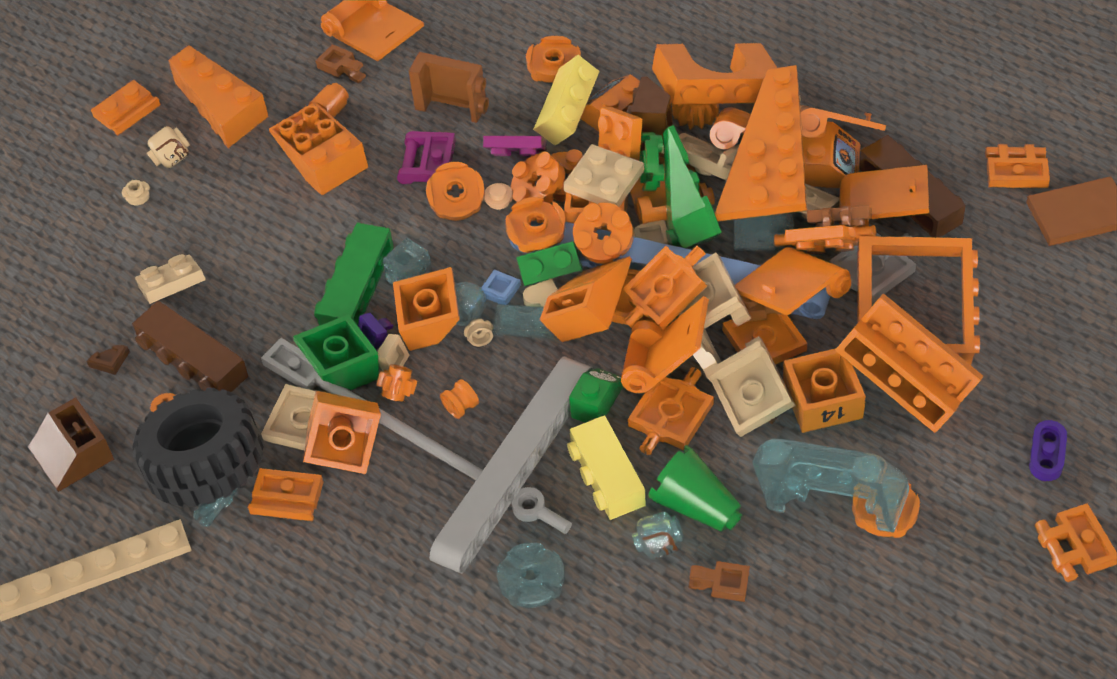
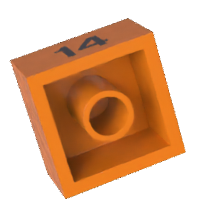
[783,348,866,433]

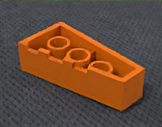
[168,45,269,148]

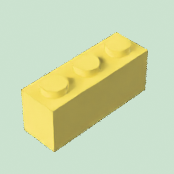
[533,55,599,145]
[567,415,646,520]

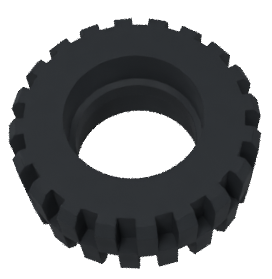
[132,388,264,507]

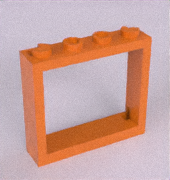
[857,236,980,365]

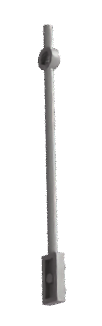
[261,338,572,534]

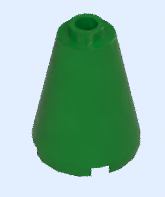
[648,445,742,532]

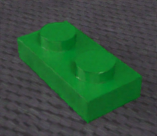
[516,241,583,286]

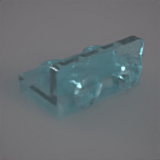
[734,213,795,251]

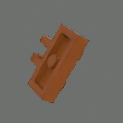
[807,206,872,227]

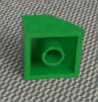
[293,314,379,390]

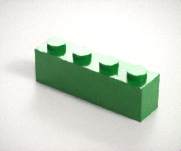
[314,222,394,326]

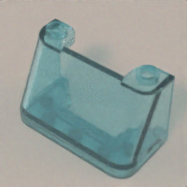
[752,439,909,533]

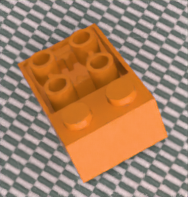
[269,102,368,195]
[540,256,632,342]

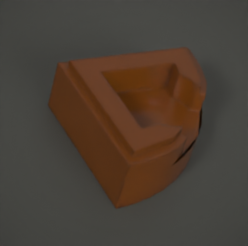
[87,345,130,375]

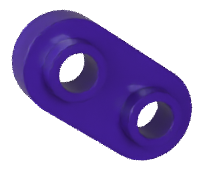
[1029,420,1067,481]

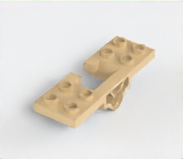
[662,133,839,219]
[679,253,796,437]

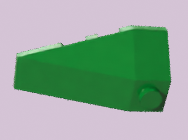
[663,125,722,249]

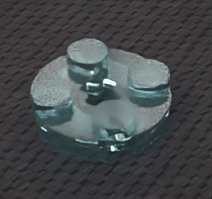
[497,542,565,608]

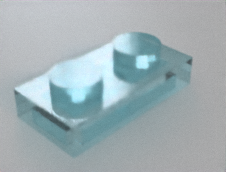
[492,304,554,339]

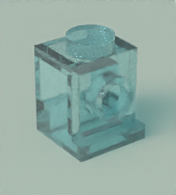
[383,238,432,285]

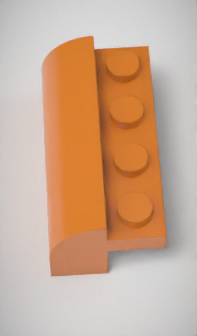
[835,293,983,433]

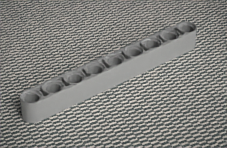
[429,356,593,574]

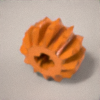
[672,104,719,130]

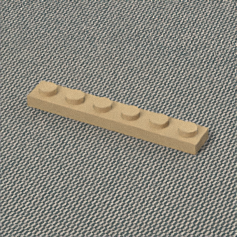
[0,519,192,621]

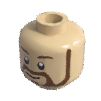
[147,126,190,168]

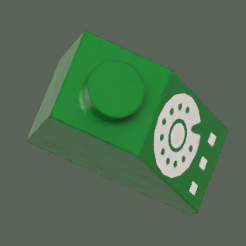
[569,368,623,423]

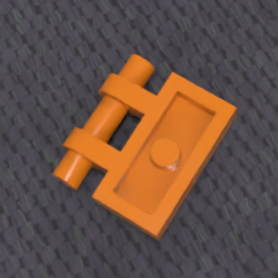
[985,144,1050,188]
[1034,503,1117,582]

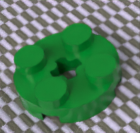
[639,132,665,191]

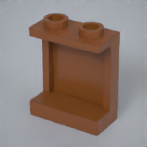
[409,52,489,123]

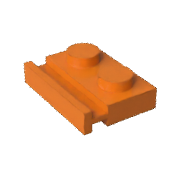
[91,80,160,135]
[248,468,324,521]

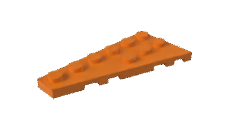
[715,65,807,221]

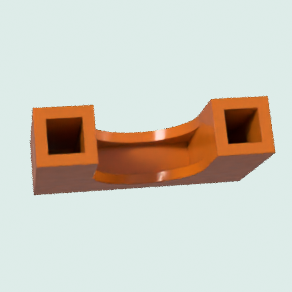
[652,43,777,104]

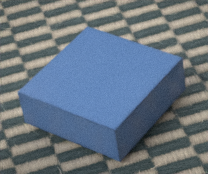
[479,270,521,306]

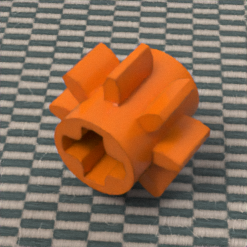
[376,364,417,402]

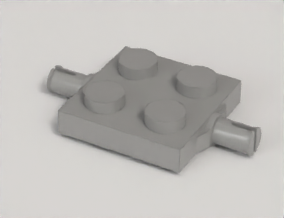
[829,233,916,303]

